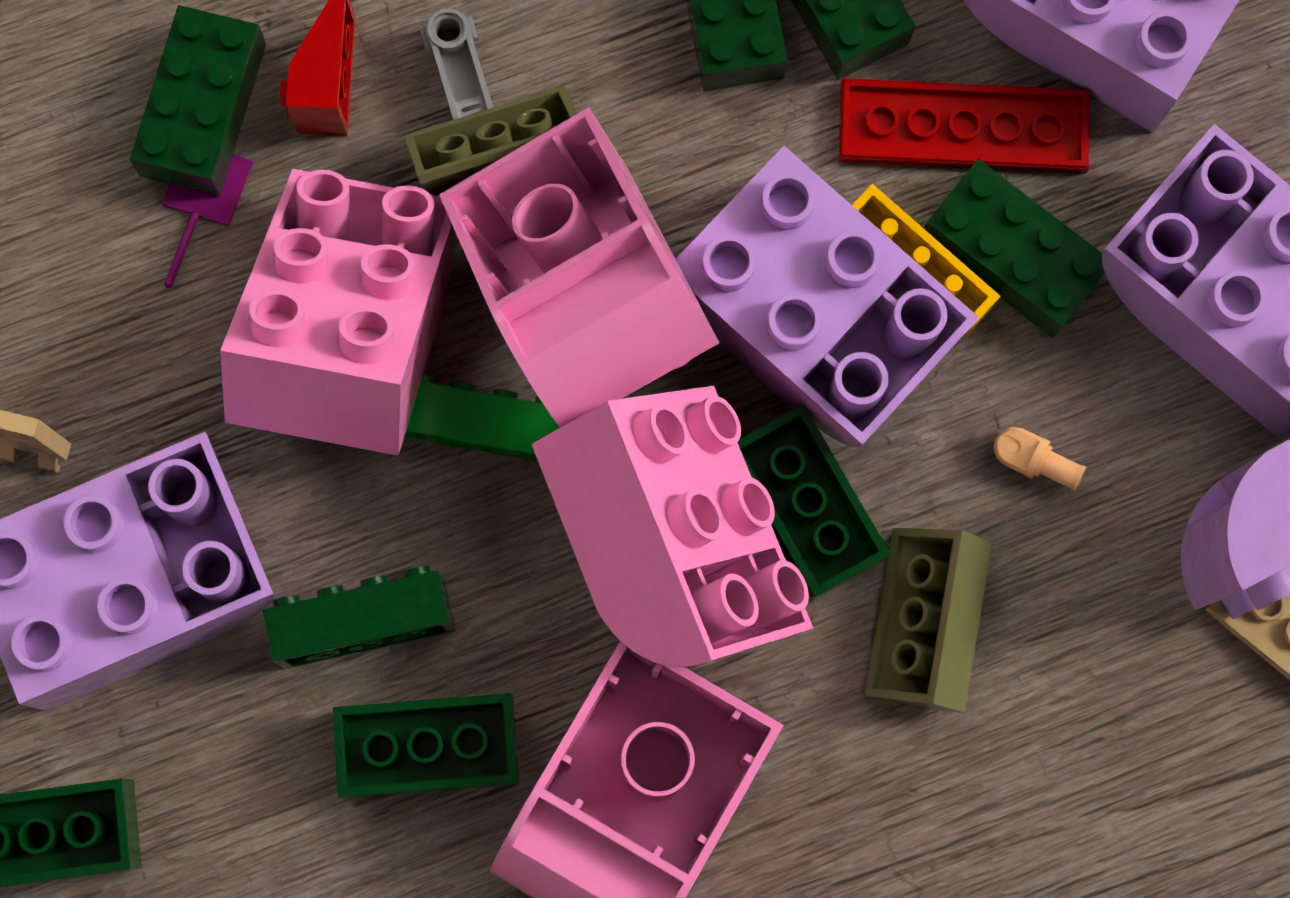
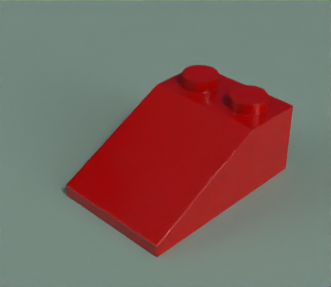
[280,0,356,136]

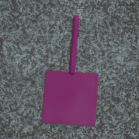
[162,154,254,288]

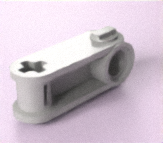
[420,8,493,120]

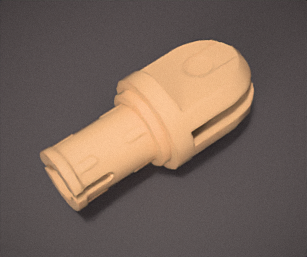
[994,427,1087,491]

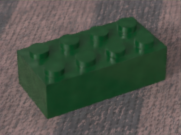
[686,0,788,92]
[791,0,915,80]
[129,5,266,196]
[924,158,1106,338]
[737,404,891,603]
[262,566,456,669]
[333,693,520,799]
[0,778,142,888]

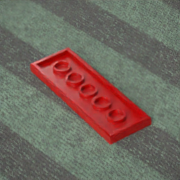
[838,78,1090,174]

